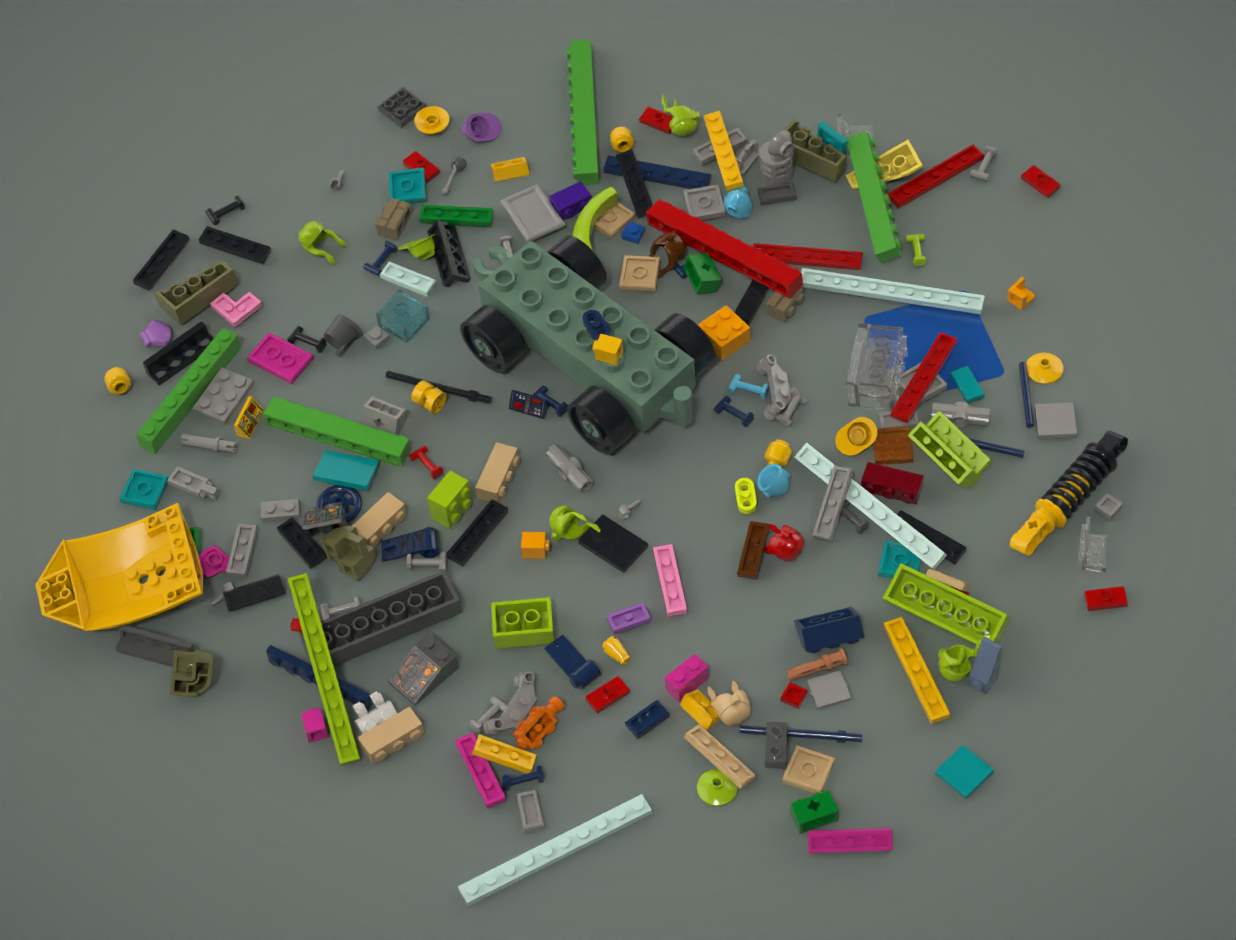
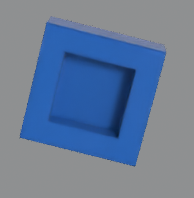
[621,222,645,244]

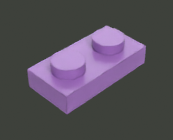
[606,602,651,635]

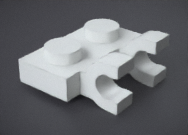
[353,691,397,734]

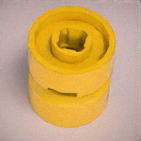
[411,380,447,414]

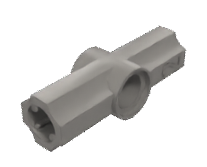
[931,402,990,427]
[546,444,593,493]

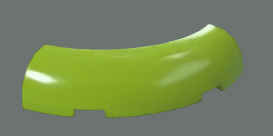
[572,186,617,251]

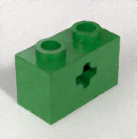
[683,253,722,294]
[791,790,839,834]

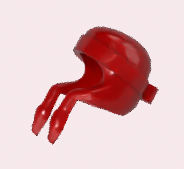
[764,524,804,561]

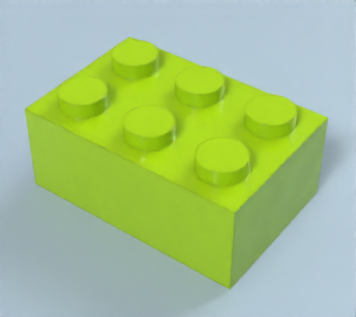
[491,597,554,649]

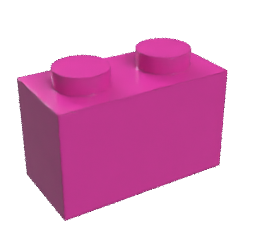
[665,654,709,702]

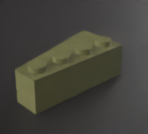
[783,118,846,182]
[154,261,238,325]

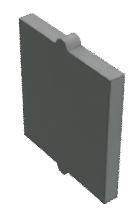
[807,670,851,709]

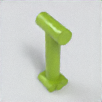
[906,234,926,267]

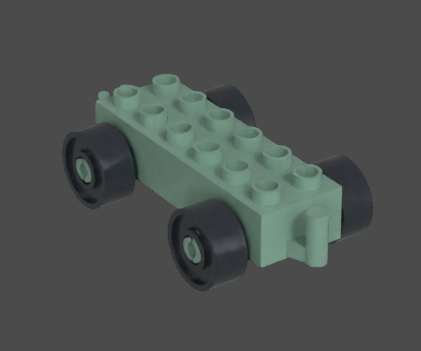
[460,235,716,455]

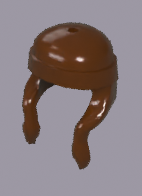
[648,232,686,278]

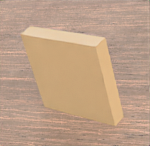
[594,202,636,239]
[619,255,661,292]
[926,569,972,592]
[782,745,835,794]

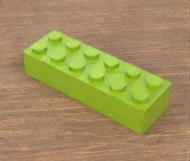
[883,563,1010,646]

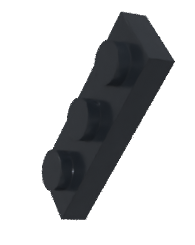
[276,517,326,569]
[223,574,285,612]

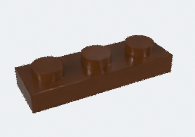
[737,521,770,580]

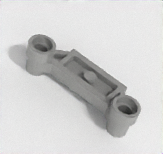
[755,354,792,421]
[483,671,537,736]

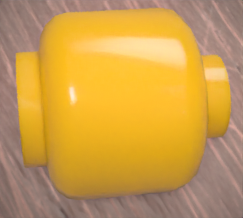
[610,127,634,153]
[104,367,131,395]
[764,439,792,467]

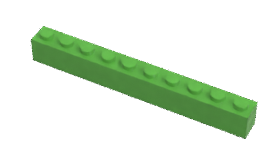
[567,39,599,185]

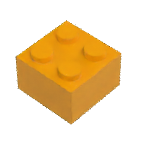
[698,305,751,360]

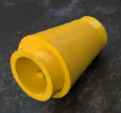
[602,636,631,666]

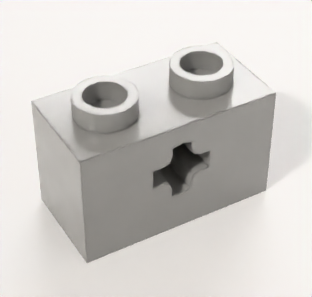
[361,397,405,435]

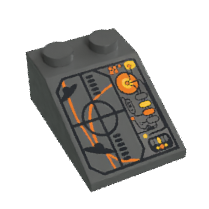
[302,503,348,537]
[388,633,459,706]

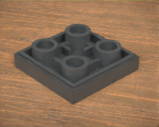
[377,87,427,128]

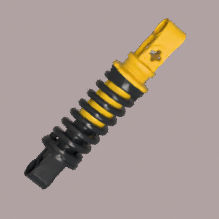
[1010,430,1128,556]

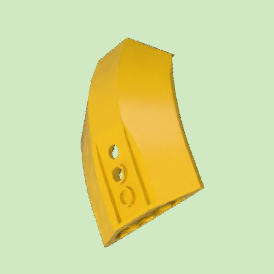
[35,503,203,631]

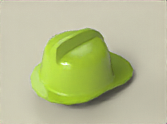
[397,234,435,260]

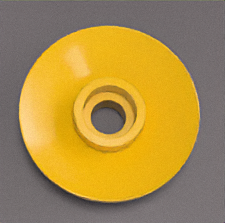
[414,106,449,134]
[1026,352,1063,384]

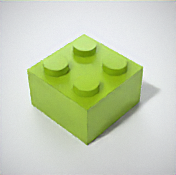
[427,471,472,529]

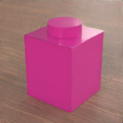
[301,708,328,743]

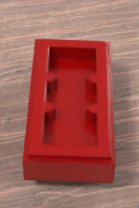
[639,106,673,134]
[403,151,440,183]
[1021,165,1060,198]
[1084,586,1128,611]
[585,676,630,714]

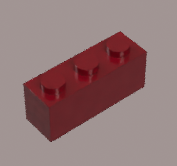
[861,462,924,505]

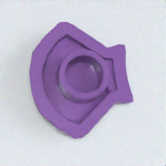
[139,319,172,347]

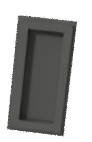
[757,182,796,206]

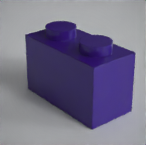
[550,181,592,220]

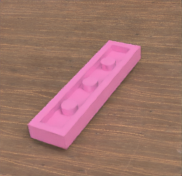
[653,544,687,617]

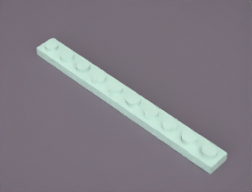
[801,268,985,314]
[795,442,947,570]
[458,794,652,906]

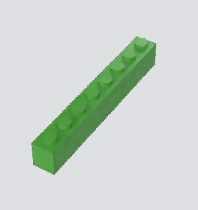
[846,131,902,263]
[136,328,241,454]
[263,397,411,467]

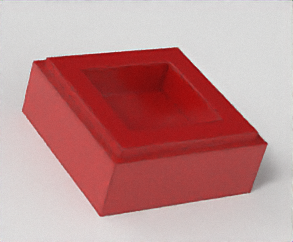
[780,682,808,709]

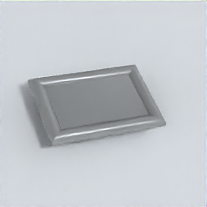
[500,184,566,243]

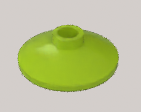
[697,769,738,806]

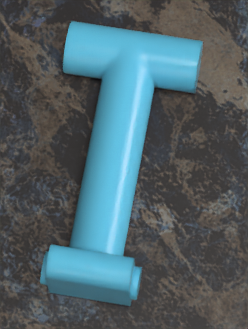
[727,374,769,400]

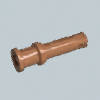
[786,648,848,682]

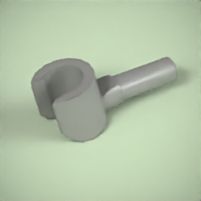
[330,170,344,190]
[619,499,641,520]
[211,582,234,606]

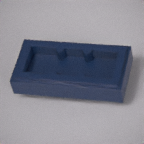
[625,700,670,739]

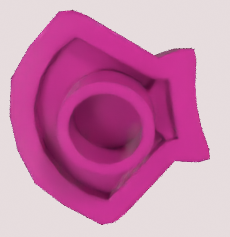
[199,545,230,578]

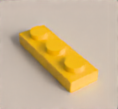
[472,734,536,773]

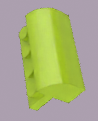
[908,411,992,488]

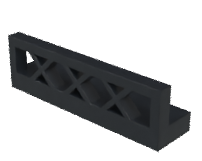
[427,220,471,287]
[143,321,214,386]

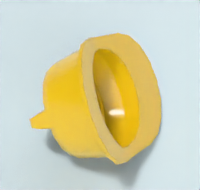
[835,417,877,456]

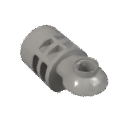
[759,130,794,186]

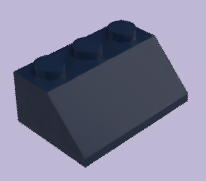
[794,607,864,653]

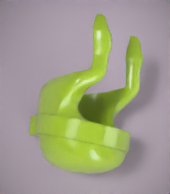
[662,95,700,137]
[298,221,347,264]
[549,505,600,541]
[938,639,982,682]

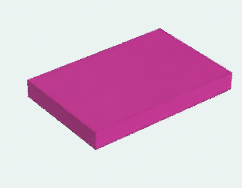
[247,333,314,384]

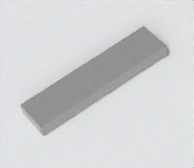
[812,466,854,542]

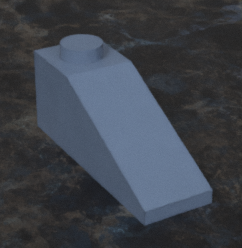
[969,637,1002,695]

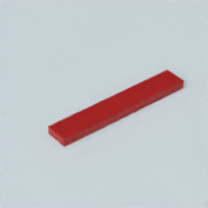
[888,144,984,209]
[753,243,863,270]
[891,332,957,423]

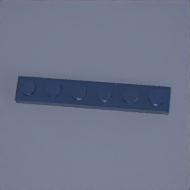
[603,155,711,189]
[266,645,372,710]

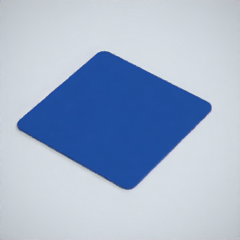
[864,290,1004,392]

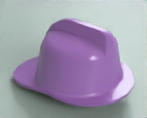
[461,112,501,142]

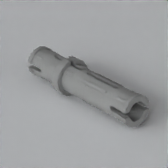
[180,433,238,454]

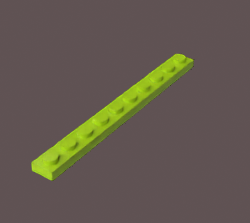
[287,573,360,766]

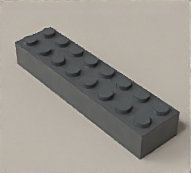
[299,570,462,666]

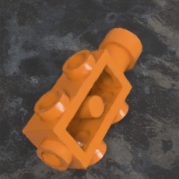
[512,696,565,749]

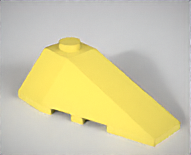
[846,140,923,190]

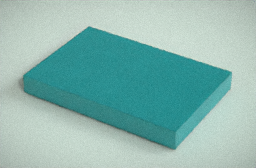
[313,450,380,491]

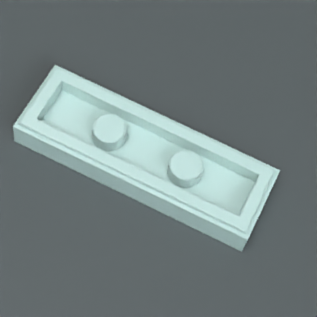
[380,262,437,297]

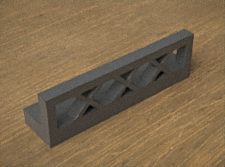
[116,625,195,667]

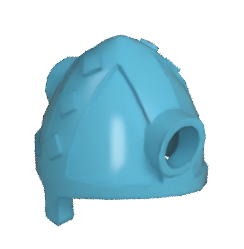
[723,187,753,219]
[757,464,791,498]

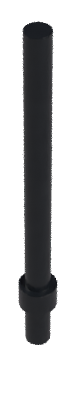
[386,371,492,404]

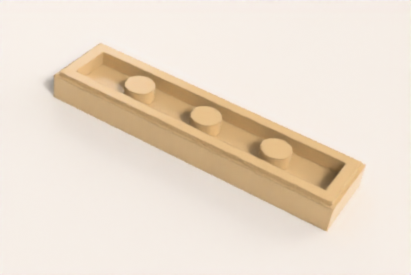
[684,724,756,789]

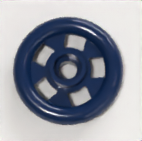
[316,485,362,522]

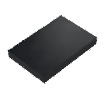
[578,514,648,573]

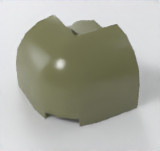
[321,526,375,581]
[170,650,214,697]

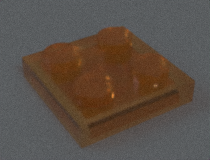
[873,427,914,465]

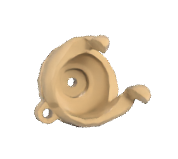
[707,681,751,726]

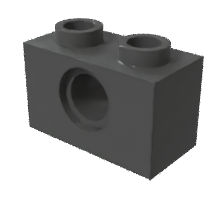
[765,722,788,769]

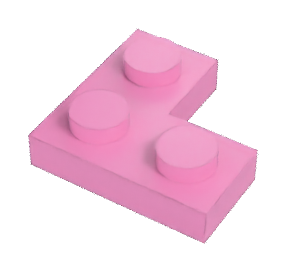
[210,292,262,327]

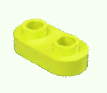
[735,478,757,514]

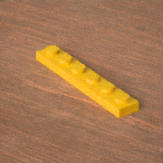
[703,111,744,191]
[883,617,950,724]

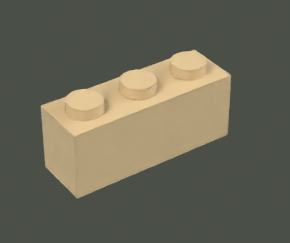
[475,442,520,503]
[352,492,407,547]
[358,706,424,764]

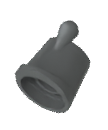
[324,314,363,357]

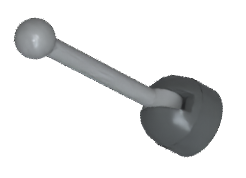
[442,156,466,195]

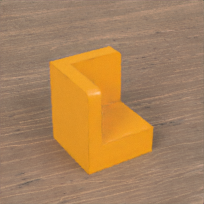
[1007,277,1035,310]

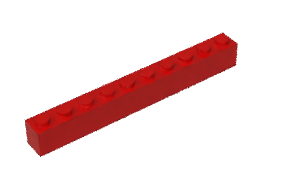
[646,199,803,299]

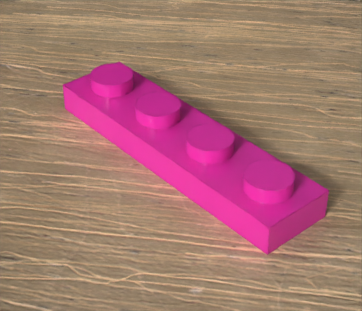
[455,733,506,809]
[808,827,893,853]

